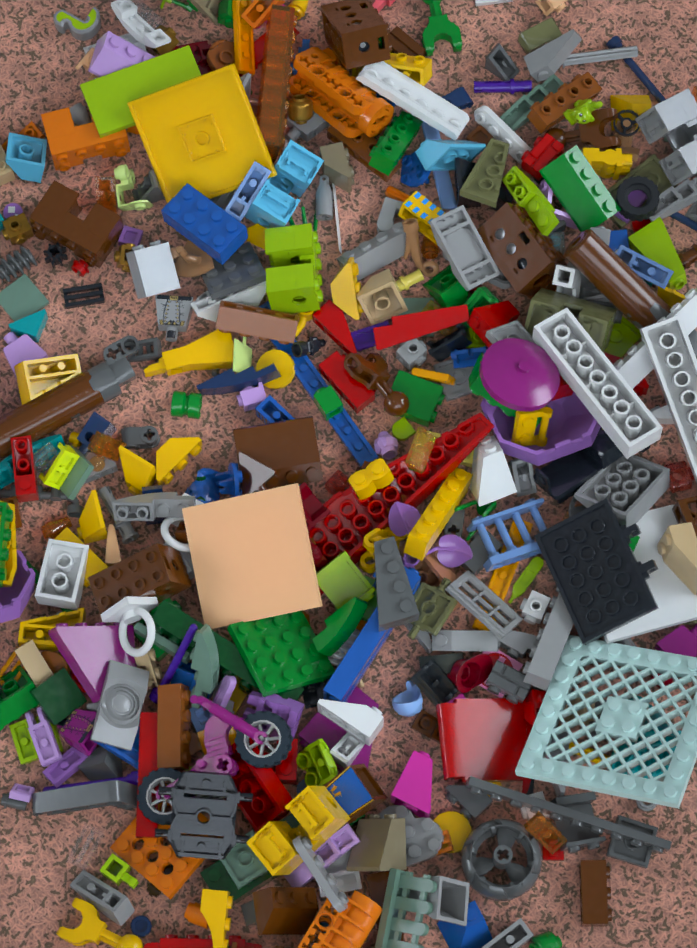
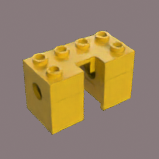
[246,785,351,876]

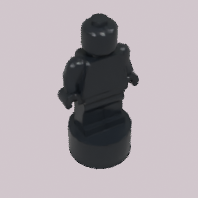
[291,336,326,358]

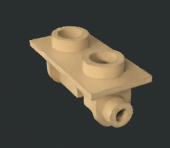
[134,647,162,687]

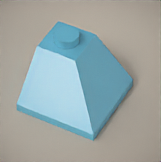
[5,132,47,183]

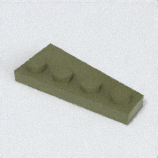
[460,138,509,208]

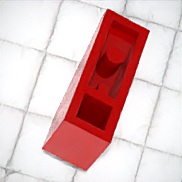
[313,299,357,360]

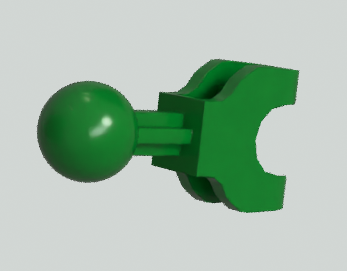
[422,0,462,57]

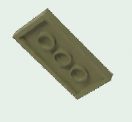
[608,154,679,230]

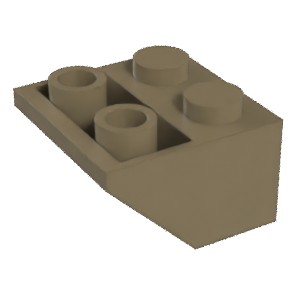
[319,142,355,192]

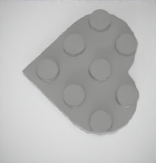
[379,805,444,867]

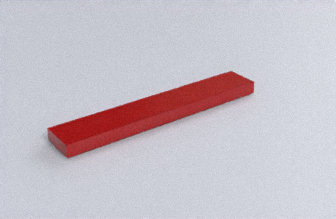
[136,712,159,838]

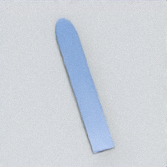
[421,120,457,210]

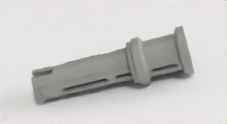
[98,486,139,544]

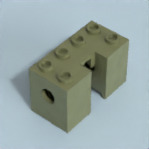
[524,288,618,352]

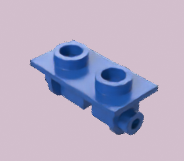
[451,346,488,369]

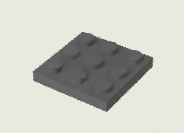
[200,241,266,300]

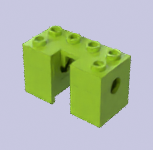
[265,223,323,314]

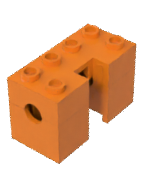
[41,107,131,172]

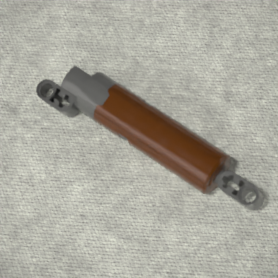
[0,336,139,459]

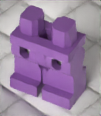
[242,691,305,739]

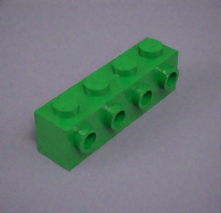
[368,111,423,176]

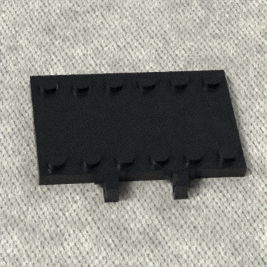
[534,498,659,645]

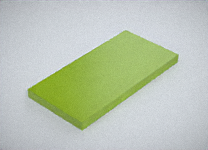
[80,45,201,138]

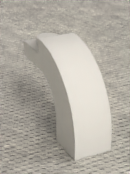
[552,264,581,298]

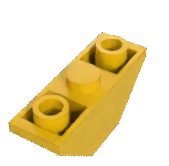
[330,257,364,320]
[156,437,203,485]

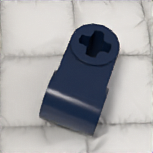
[442,87,474,110]

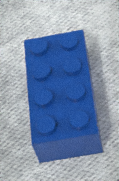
[161,183,248,265]

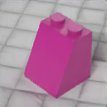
[391,750,433,818]

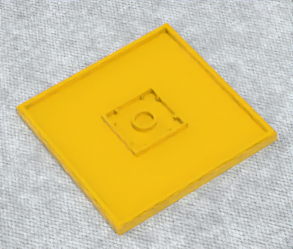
[127,63,277,203]

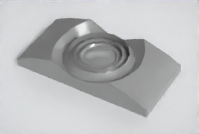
[429,205,501,291]
[90,660,149,751]

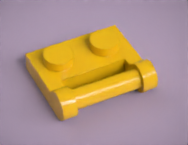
[511,407,553,447]

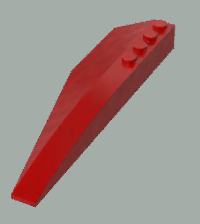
[308,412,494,595]

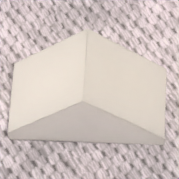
[329,732,365,769]

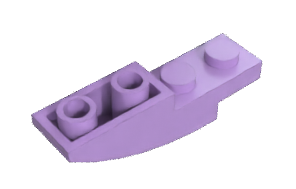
[284,824,361,887]

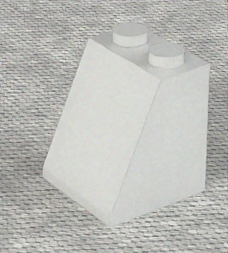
[470,435,517,507]

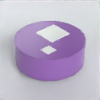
[3,203,23,220]

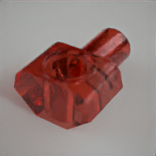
[664,460,695,493]

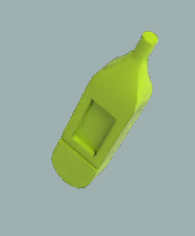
[508,557,544,604]

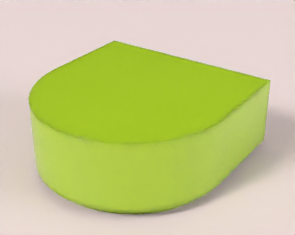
[392,417,416,441]

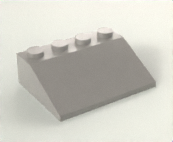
[574,455,670,527]

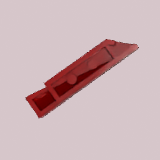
[373,304,469,350]

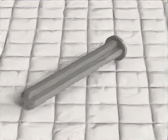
[562,46,638,68]

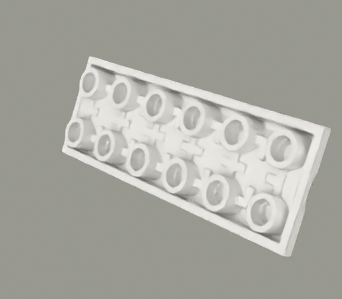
[356,61,470,141]

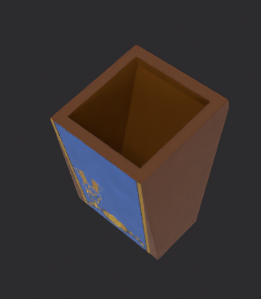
[324,764,388,830]

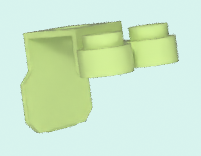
[114,164,153,211]

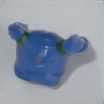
[185,468,221,504]

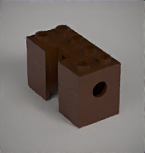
[29,180,124,268]

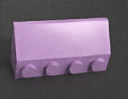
[88,31,155,77]

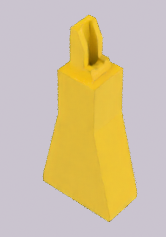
[144,329,234,377]

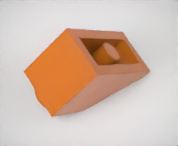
[241,0,285,29]

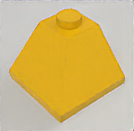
[610,95,652,131]
[118,445,156,495]
[77,489,107,544]

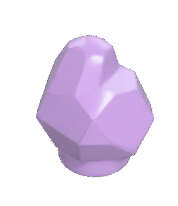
[374,431,398,460]

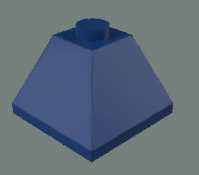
[436,900,493,948]

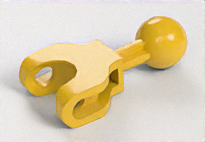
[359,513,422,573]
[56,898,144,948]

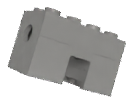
[635,88,697,187]

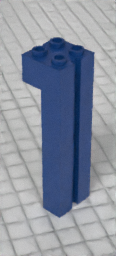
[323,567,421,702]

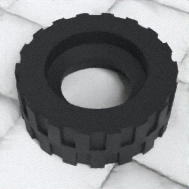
[616,176,660,221]

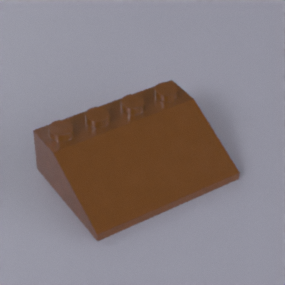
[233,416,323,490]

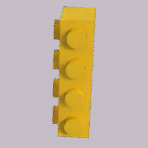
[352,53,432,86]

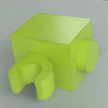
[100,853,139,889]

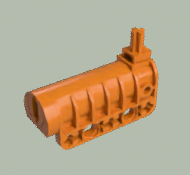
[297,890,382,948]

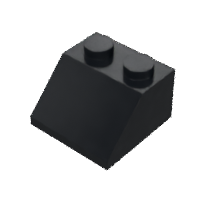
[454,157,481,208]

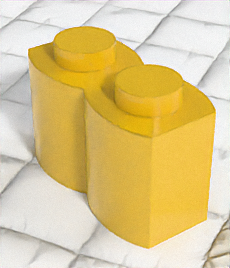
[348,458,394,500]

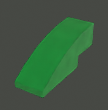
[312,596,368,657]

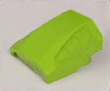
[296,738,338,786]

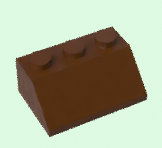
[252,887,318,935]

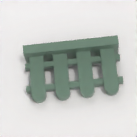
[375,868,437,948]

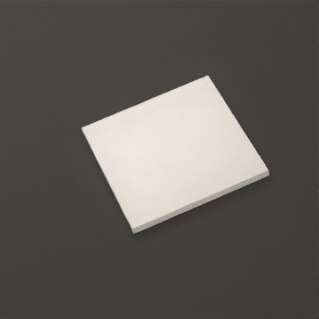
[604,504,697,644]

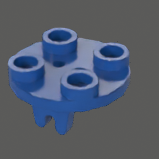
[400,151,431,188]
[215,462,243,498]

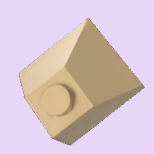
[356,269,408,325]

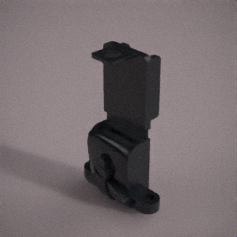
[533,427,650,504]

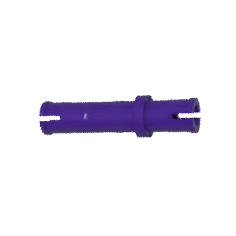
[474,79,532,94]

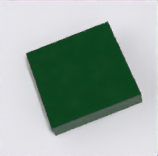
[30,667,87,726]

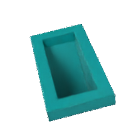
[8,309,48,343]

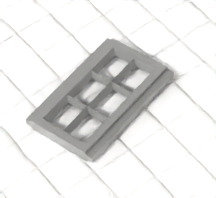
[445,570,523,640]

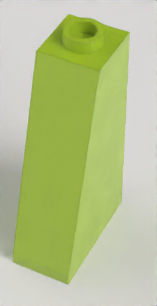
[628,217,687,290]

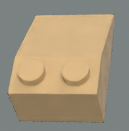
[657,522,697,595]

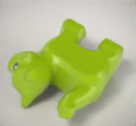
[563,99,603,125]

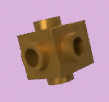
[1,213,34,246]
[114,243,135,273]

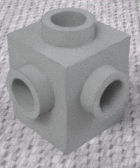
[396,338,427,371]

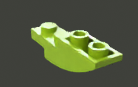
[502,166,559,236]

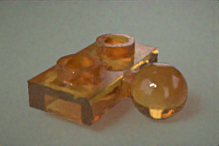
[88,431,127,472]

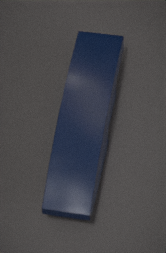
[196,363,281,395]

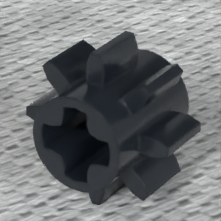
[43,242,68,268]

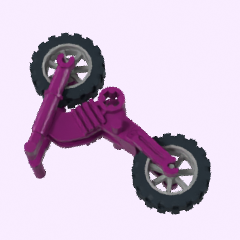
[137,695,293,825]

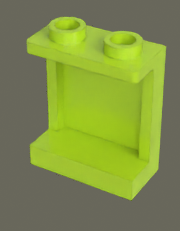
[316,551,376,610]

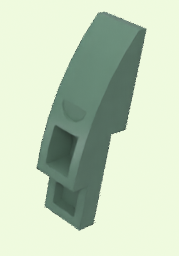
[190,624,219,709]

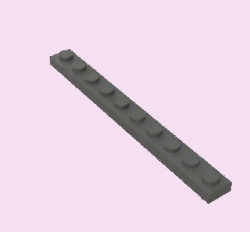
[465,776,672,854]

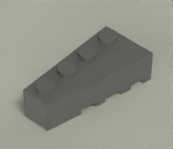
[374,536,419,632]

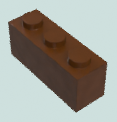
[579,860,612,927]

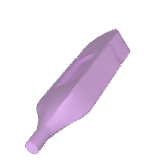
[210,675,237,718]

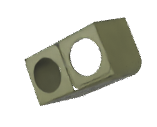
[518,17,562,55]

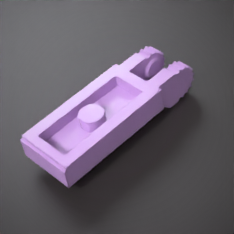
[25,707,63,767]

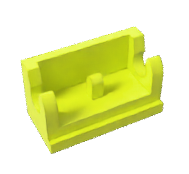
[38,442,80,490]

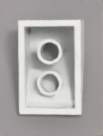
[34,539,89,610]
[317,699,384,746]

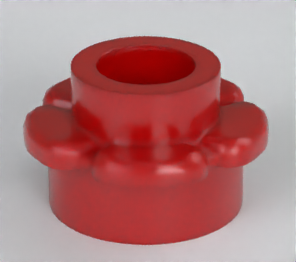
[71,259,89,277]

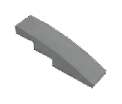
[649,177,697,222]

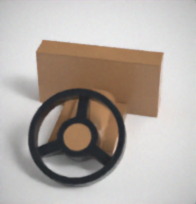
[599,110,640,162]

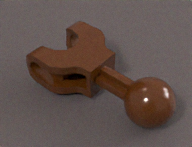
[544,108,622,151]
[344,353,409,417]

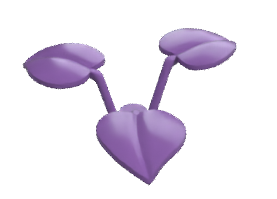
[388,501,473,570]

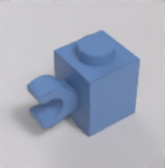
[189,706,210,732]

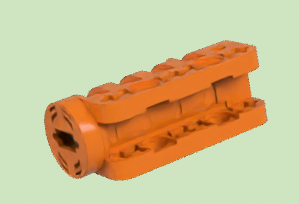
[287,47,394,138]

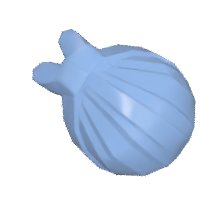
[392,680,423,717]

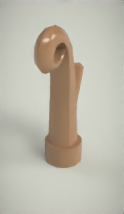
[402,218,439,277]

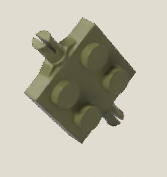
[406,577,458,640]

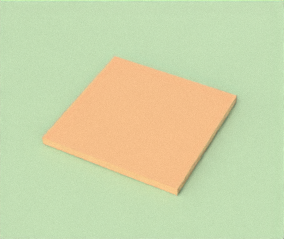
[182,483,323,629]

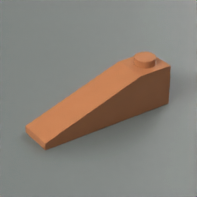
[399,540,469,612]

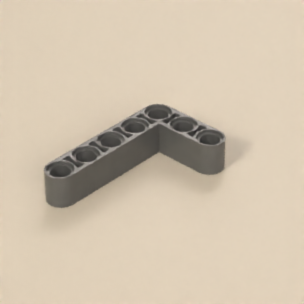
[32,780,138,816]

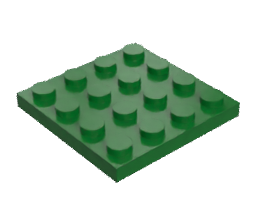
[227,611,335,697]

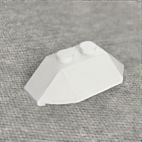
[190,281,266,322]

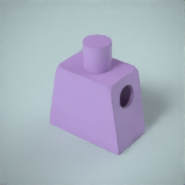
[3,332,48,380]

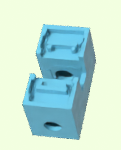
[244,140,324,228]

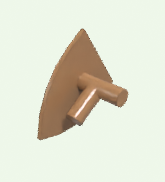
[174,241,215,278]

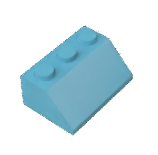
[415,139,486,171]

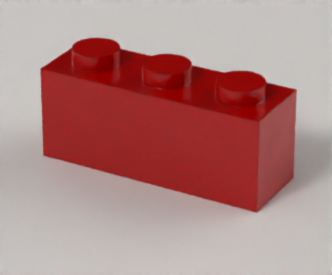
[318,351,376,414]

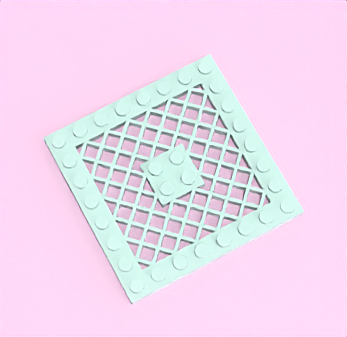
[515,635,697,809]

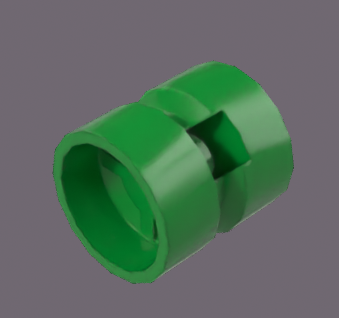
[171,391,202,419]

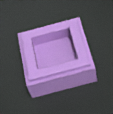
[9,783,35,803]

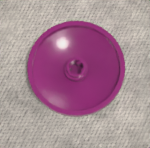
[479,338,560,412]

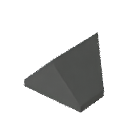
[132,169,165,203]
[78,746,123,781]

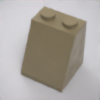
[347,814,407,871]

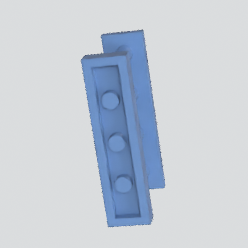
[467,498,547,572]

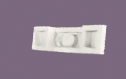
[111,0,171,48]

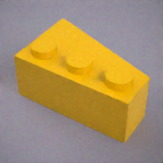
[14,354,82,405]
[18,607,87,651]

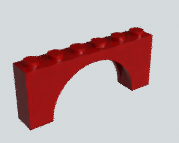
[467,300,574,401]

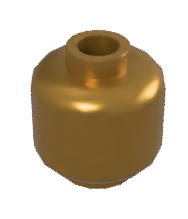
[288,94,313,125]

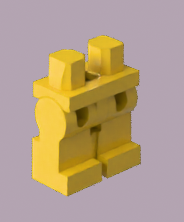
[582,148,633,180]

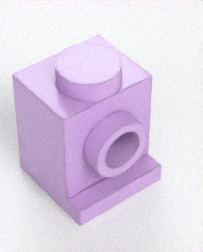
[236,382,266,412]

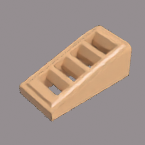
[105,524,121,567]

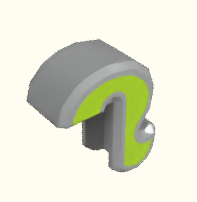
[53,7,102,41]

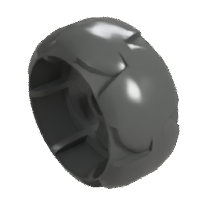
[461,819,542,901]

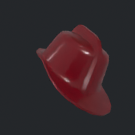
[447,653,493,693]

